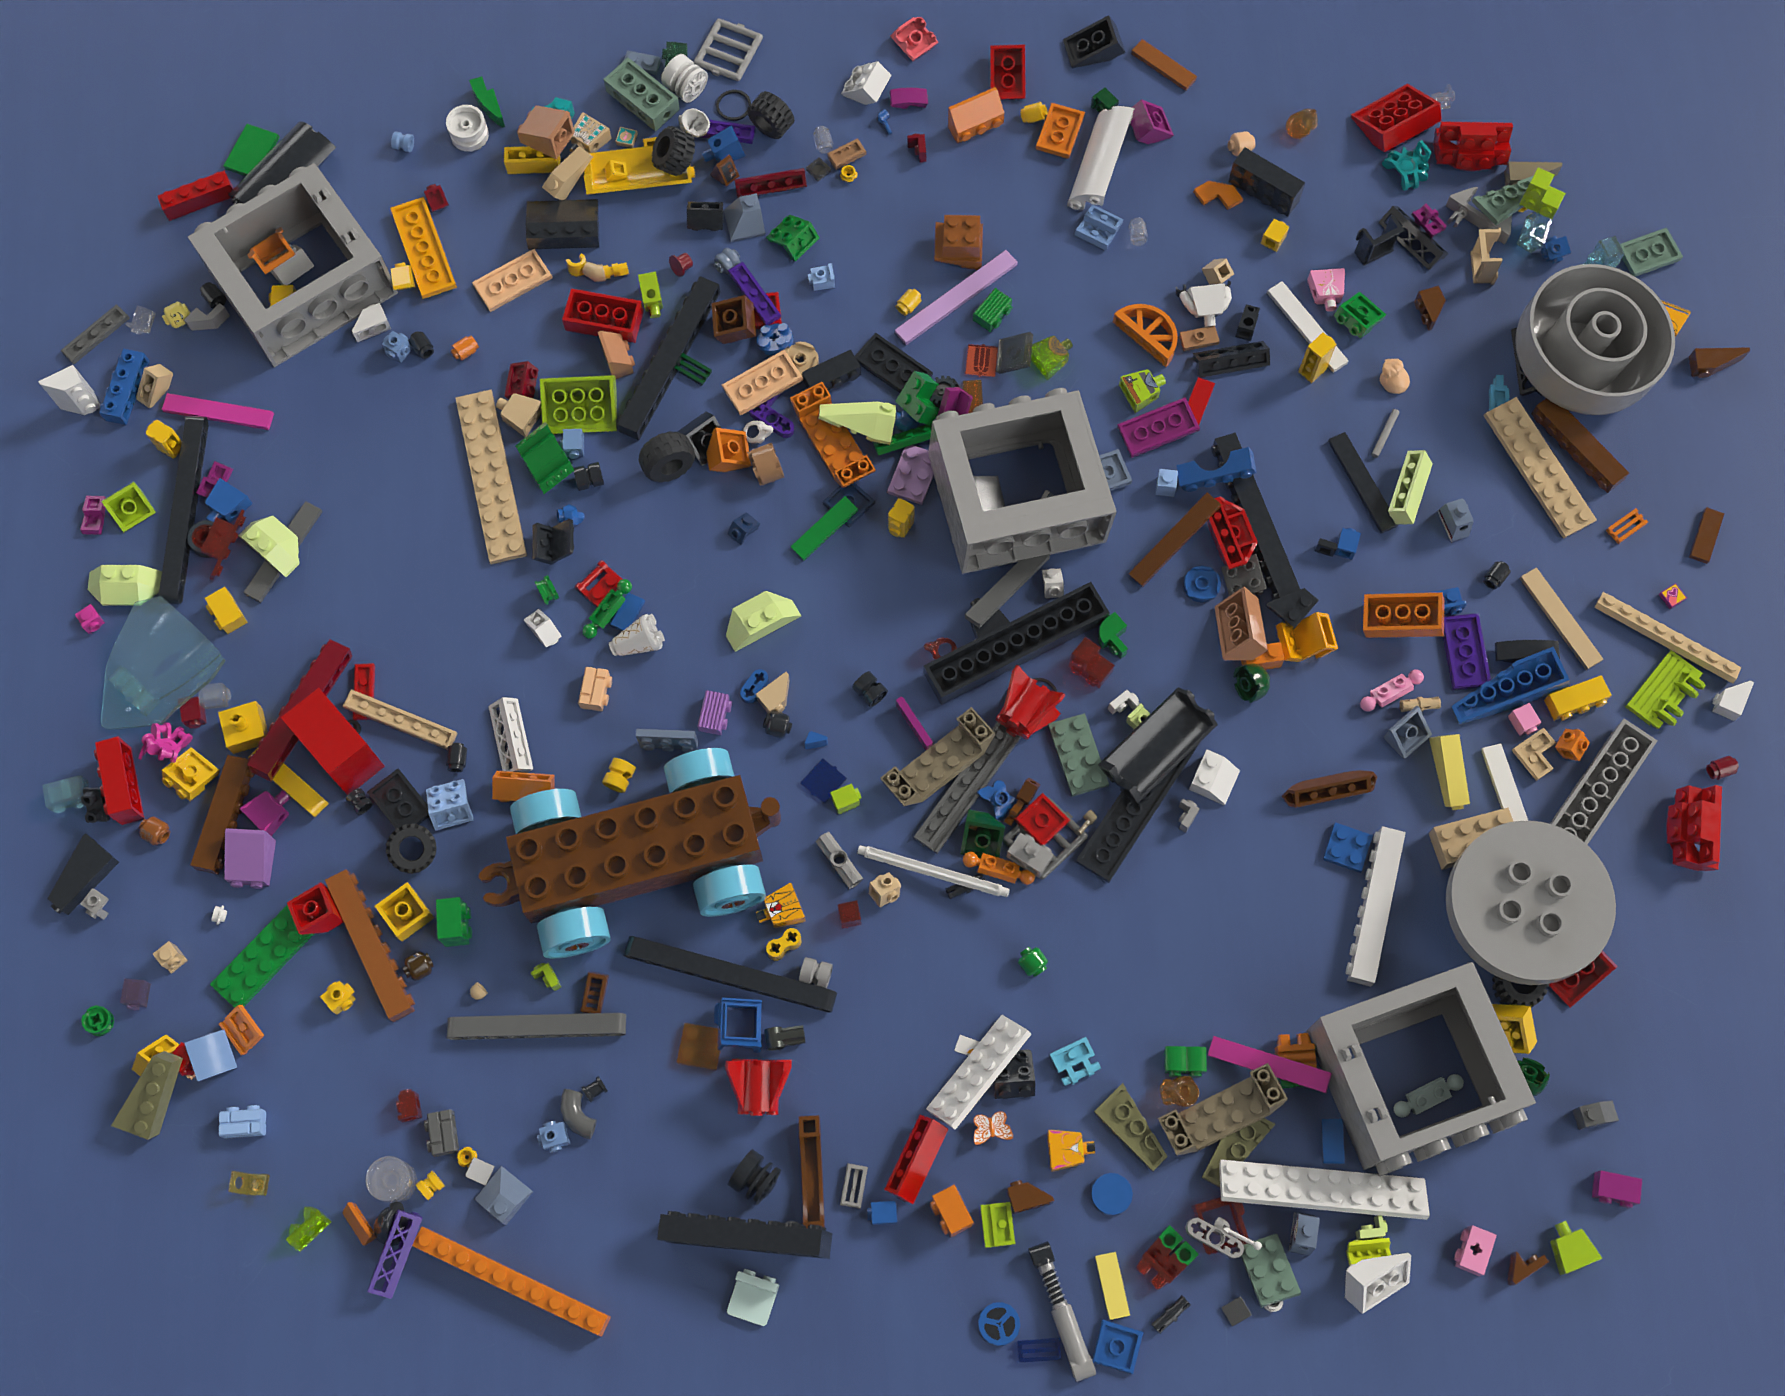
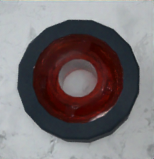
[187,520,227,558]

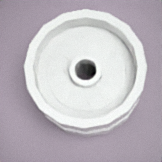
[446,105,489,152]

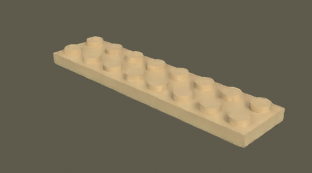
[1484,397,1597,539]

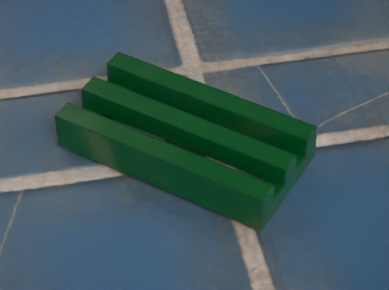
[674,353,712,385]

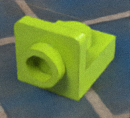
[530,963,562,991]

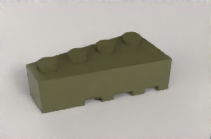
[111,1051,183,1140]

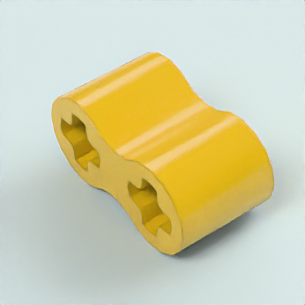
[766,928,802,961]

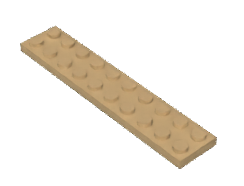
[456,390,527,564]

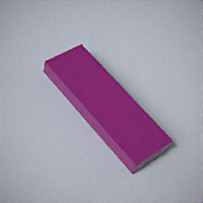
[896,696,933,750]

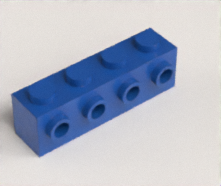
[99,349,150,425]

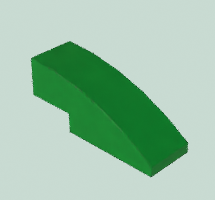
[469,76,505,128]

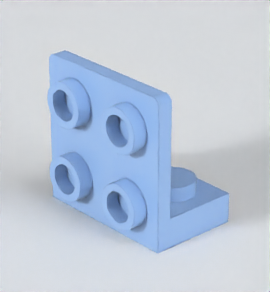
[426,779,473,831]

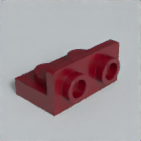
[505,361,538,399]

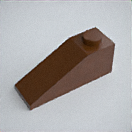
[1689,347,1750,378]

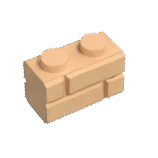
[578,667,612,712]

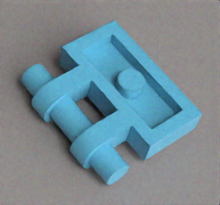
[1049,1037,1101,1086]

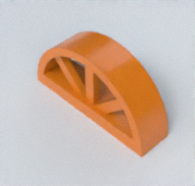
[1113,304,1177,367]

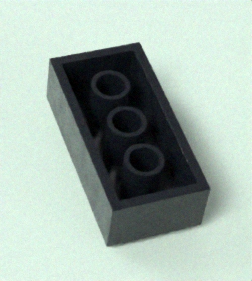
[1228,147,1305,217]

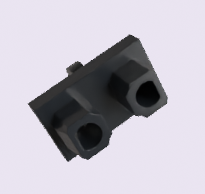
[81,787,110,823]

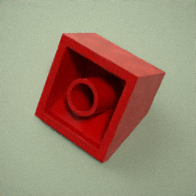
[287,882,344,935]

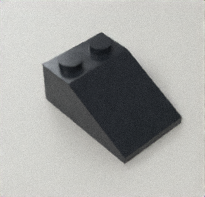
[1063,15,1126,68]

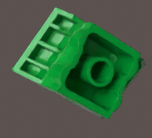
[515,422,575,494]

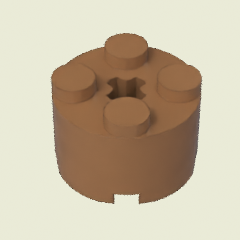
[747,442,784,486]

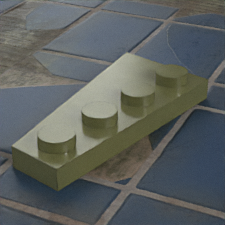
[1094,1083,1168,1172]
[1202,1118,1275,1188]

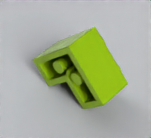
[1519,167,1566,219]

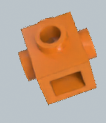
[1555,728,1590,761]

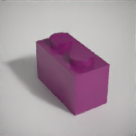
[1592,1170,1642,1208]

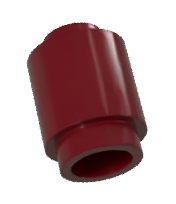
[1706,755,1739,780]

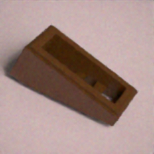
[580,971,609,1014]

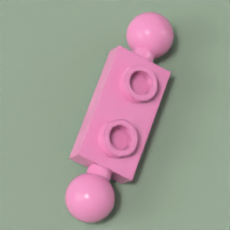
[1360,669,1424,712]

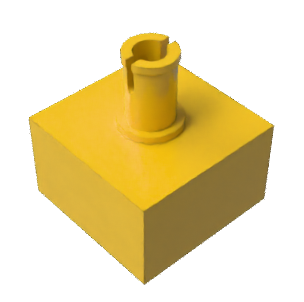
[218,701,268,754]

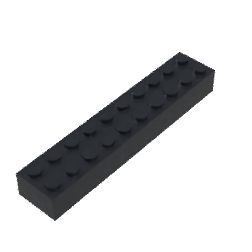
[923,582,1110,705]

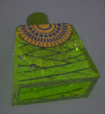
[1027,336,1073,380]

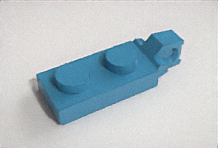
[1489,375,1509,411]

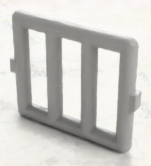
[694,19,763,81]

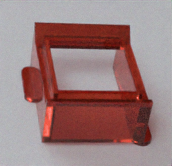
[1192,1197,1249,1255]

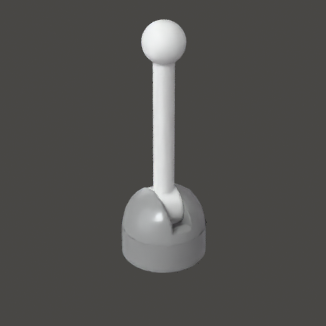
[1213,1217,1262,1250]

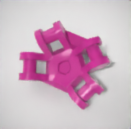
[138,722,193,763]

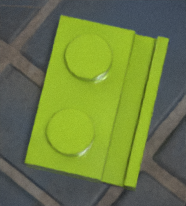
[980,1202,1015,1248]

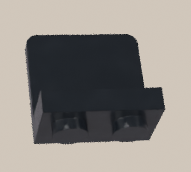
[533,519,574,565]
[994,1049,1035,1099]

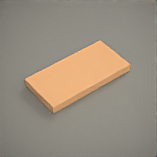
[472,249,552,312]
[722,350,803,416]

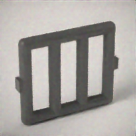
[1003,797,1088,880]

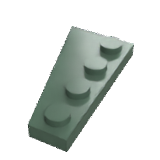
[1472,176,1533,225]

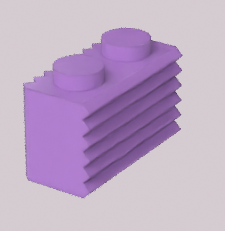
[697,690,732,735]

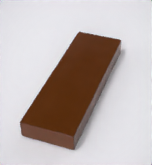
[1689,507,1724,564]

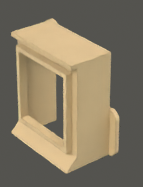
[1470,227,1502,285]

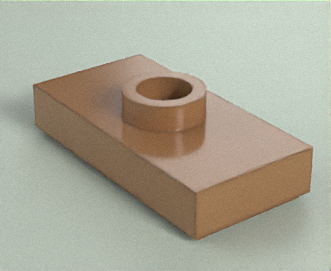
[827,138,866,170]
[1179,326,1220,351]

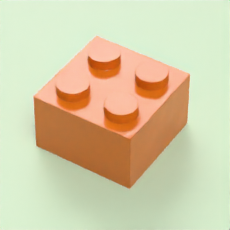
[930,1184,974,1237]

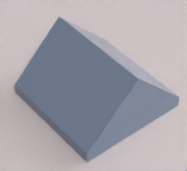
[1383,706,1432,759]

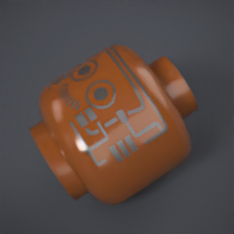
[139,817,170,846]

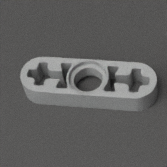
[1186,1218,1244,1258]

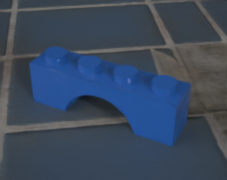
[1176,447,1257,492]

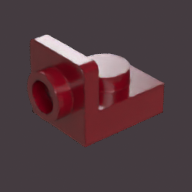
[907,134,927,162]
[424,184,449,212]

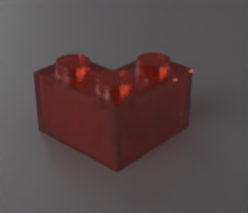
[1069,637,1115,689]

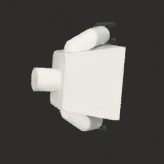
[1176,280,1232,327]

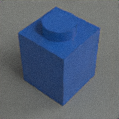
[1334,528,1361,560]
[867,1201,897,1225]

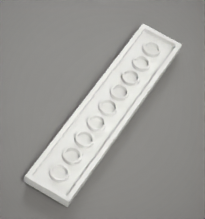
[1219,1160,1430,1220]

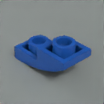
[1322,1119,1345,1164]

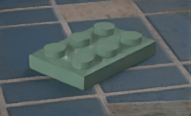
[1617,228,1683,277]
[1241,1234,1301,1308]

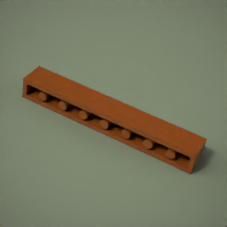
[325,869,415,1022]

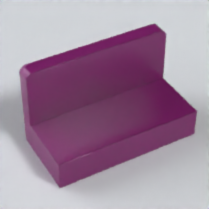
[937,387,973,416]

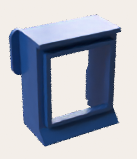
[714,998,762,1053]

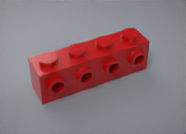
[157,170,234,221]
[884,1115,948,1204]

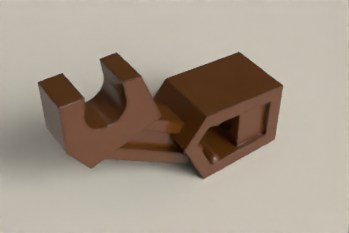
[1004,778,1041,826]

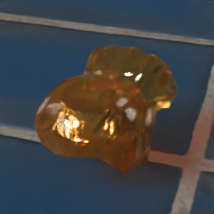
[1286,109,1318,139]
[1160,1076,1200,1107]

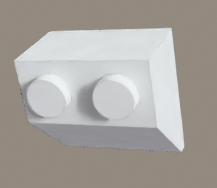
[1189,750,1240,805]

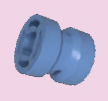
[391,131,414,152]

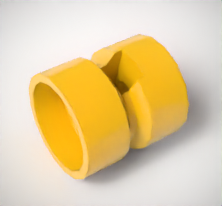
[602,758,636,793]

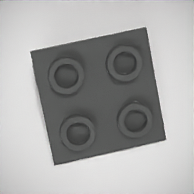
[1221,554,1267,596]

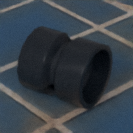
[574,462,604,491]
[852,671,888,707]

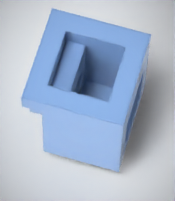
[808,263,835,291]

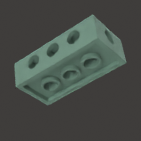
[603,58,680,132]

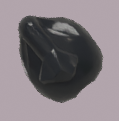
[374,1201,409,1246]

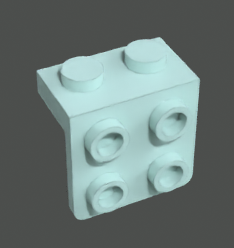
[727,1269,779,1326]

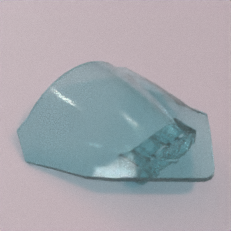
[101,596,226,730]

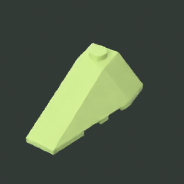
[819,402,896,445]

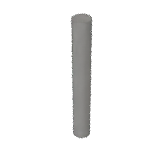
[1371,409,1400,458]

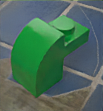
[1098,612,1128,659]

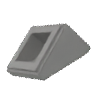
[465,1157,495,1186]

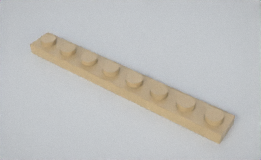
[1594,592,1741,684]

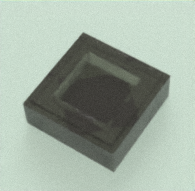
[806,157,831,181]

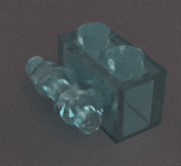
[1584,236,1624,268]

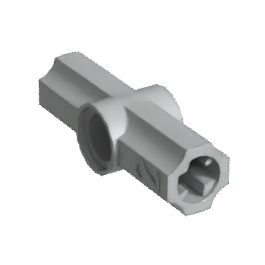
[815,832,863,889]

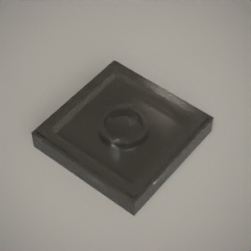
[996,332,1033,374]

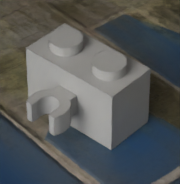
[1006,833,1054,878]

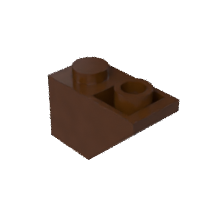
[1414,285,1446,331]

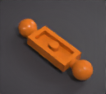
[963,852,1035,885]

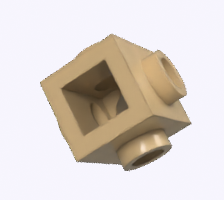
[869,872,901,907]

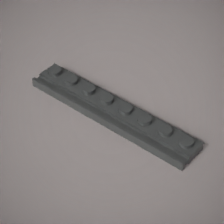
[914,722,1022,854]

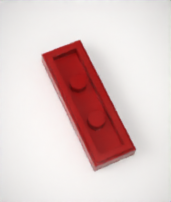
[1188,377,1215,425]
[353,663,375,720]

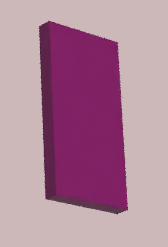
[1117,397,1200,458]

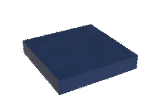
[823,482,875,528]

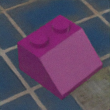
[1130,99,1174,144]

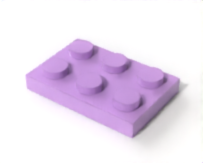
[887,445,934,505]

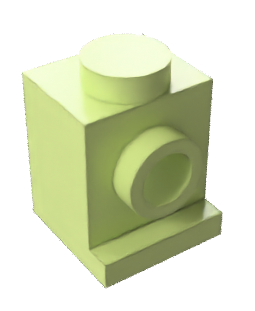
[1126,704,1150,729]

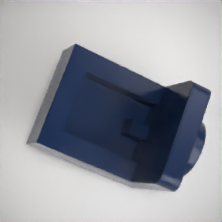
[728,512,760,545]

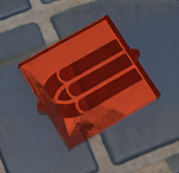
[965,344,998,377]

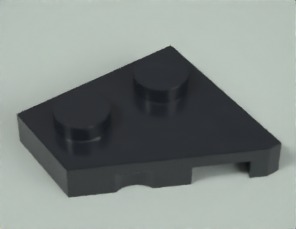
[1265,588,1319,629]

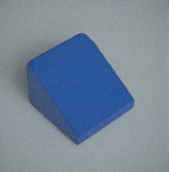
[805,731,828,749]

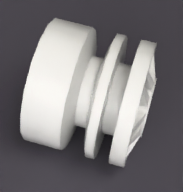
[661,54,708,102]

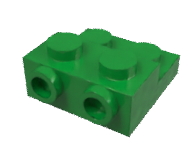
[1334,292,1387,339]

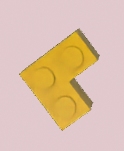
[1492,1004,1537,1054]

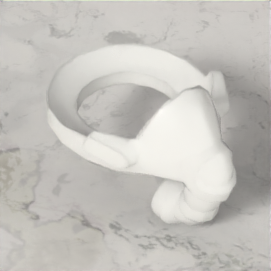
[743,421,773,444]

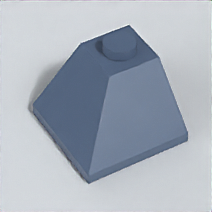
[724,193,766,242]
[475,1166,533,1225]

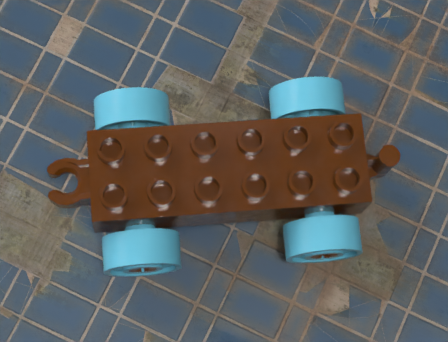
[479,748,781,959]

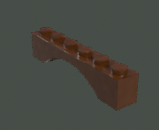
[799,1115,825,1228]

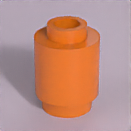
[450,336,479,361]

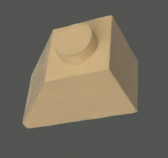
[136,364,173,408]
[756,672,790,714]

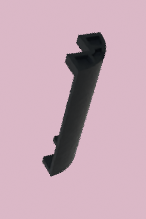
[228,121,336,205]
[1098,687,1218,803]

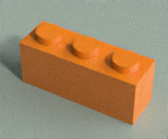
[492,771,555,802]

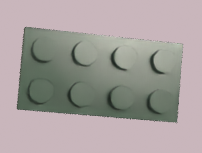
[1048,713,1109,797]

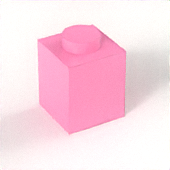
[1508,703,1542,736]

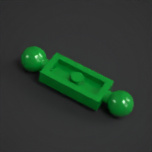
[582,579,632,639]

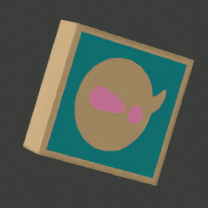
[615,127,638,148]

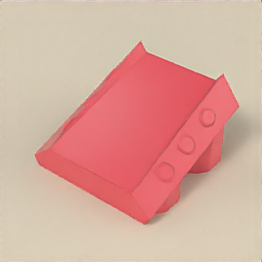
[890,17,939,61]

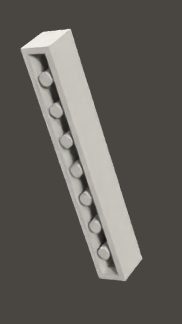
[1346,826,1406,987]

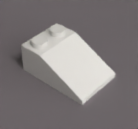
[1345,1253,1411,1314]

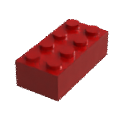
[562,288,644,343]
[94,736,145,825]

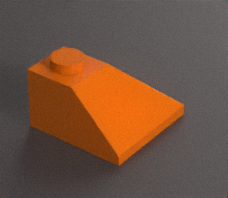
[706,428,752,472]

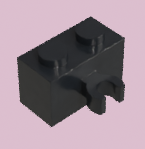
[687,201,724,231]

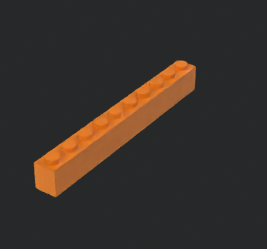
[412,1226,611,1336]

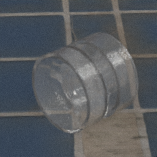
[366,1156,417,1204]

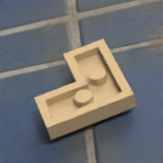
[1512,728,1556,781]

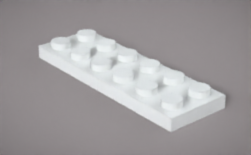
[926,1015,1031,1130]

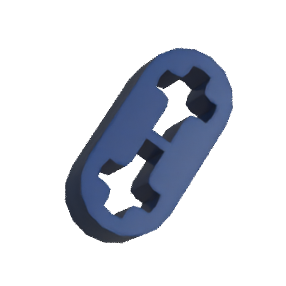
[740,669,769,703]

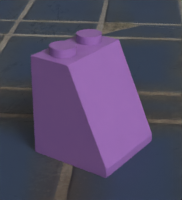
[225,829,276,889]

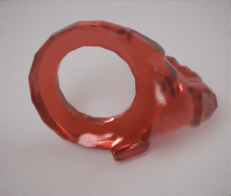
[924,637,957,660]

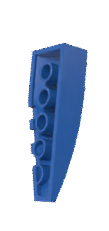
[1452,647,1570,724]

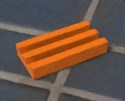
[1606,508,1648,544]

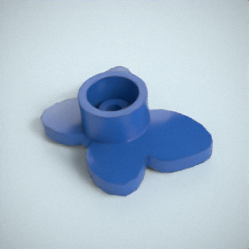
[977,780,1016,821]

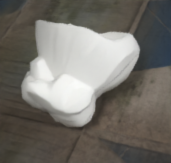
[678,109,710,137]

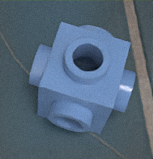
[382,330,412,363]
[537,1121,570,1153]

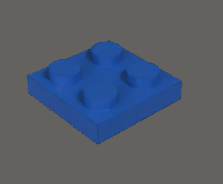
[1323,822,1373,873]

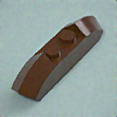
[1281,770,1377,808]

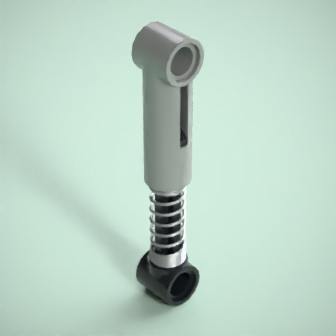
[1028,1241,1096,1382]

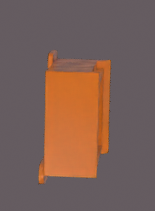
[247,227,296,275]

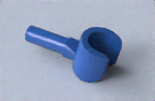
[878,109,892,135]

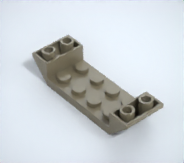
[880,707,996,806]
[1158,1063,1288,1156]

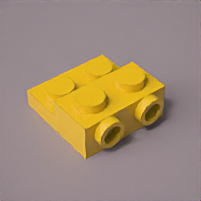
[162,747,219,801]

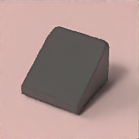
[1221,1296,1252,1327]

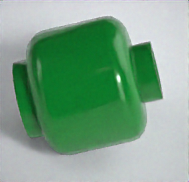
[1018,947,1048,977]

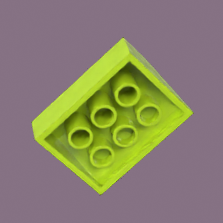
[539,375,617,434]

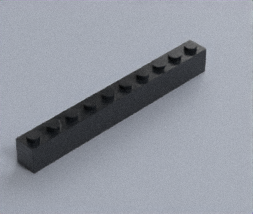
[617,276,721,440]
[1211,432,1300,600]

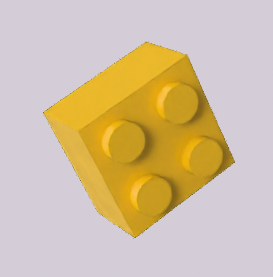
[375,882,435,941]

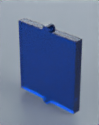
[801,758,847,804]

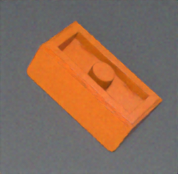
[342,1202,376,1246]

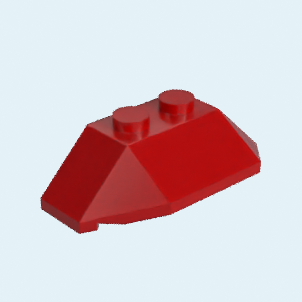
[1207,496,1258,570]

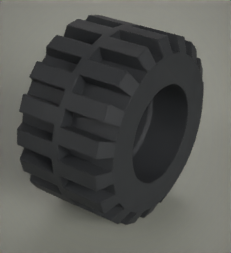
[747,91,795,139]
[652,126,695,176]
[386,824,437,873]
[1492,976,1549,1008]

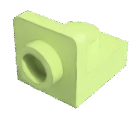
[1355,1215,1388,1240]

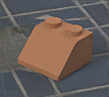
[598,331,635,379]

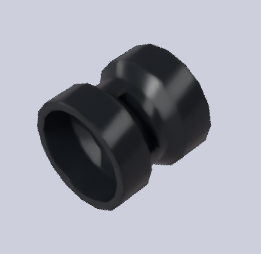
[346,788,373,815]

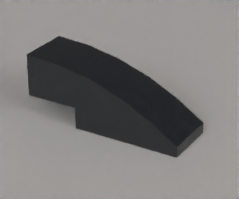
[1495,640,1560,663]

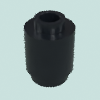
[200,282,226,309]
[409,331,434,359]
[1483,561,1511,590]
[446,743,467,772]

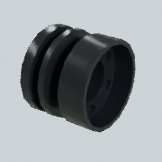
[727,1149,782,1206]

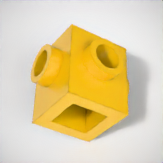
[320,981,356,1015]

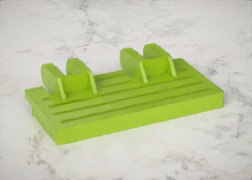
[1625,650,1706,729]

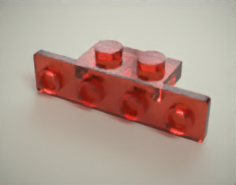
[200,509,246,580]

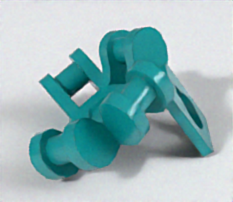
[1382,140,1431,191]

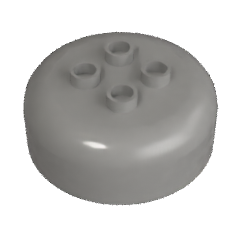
[1515,264,1675,415]

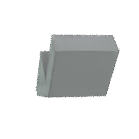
[184,303,230,331]

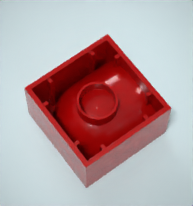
[281,688,385,795]

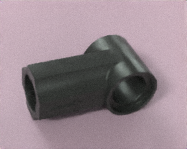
[764,1025,806,1051]

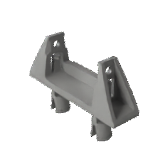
[1446,187,1512,245]

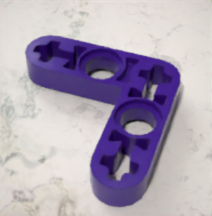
[749,393,794,438]

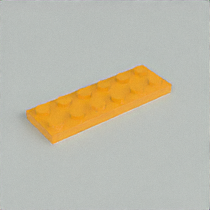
[390,197,457,299]

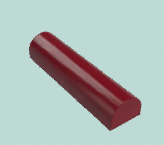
[734,168,807,198]

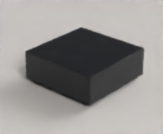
[1315,538,1338,557]

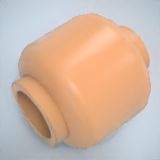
[1227,131,1255,156]

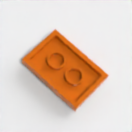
[1036,103,1085,159]

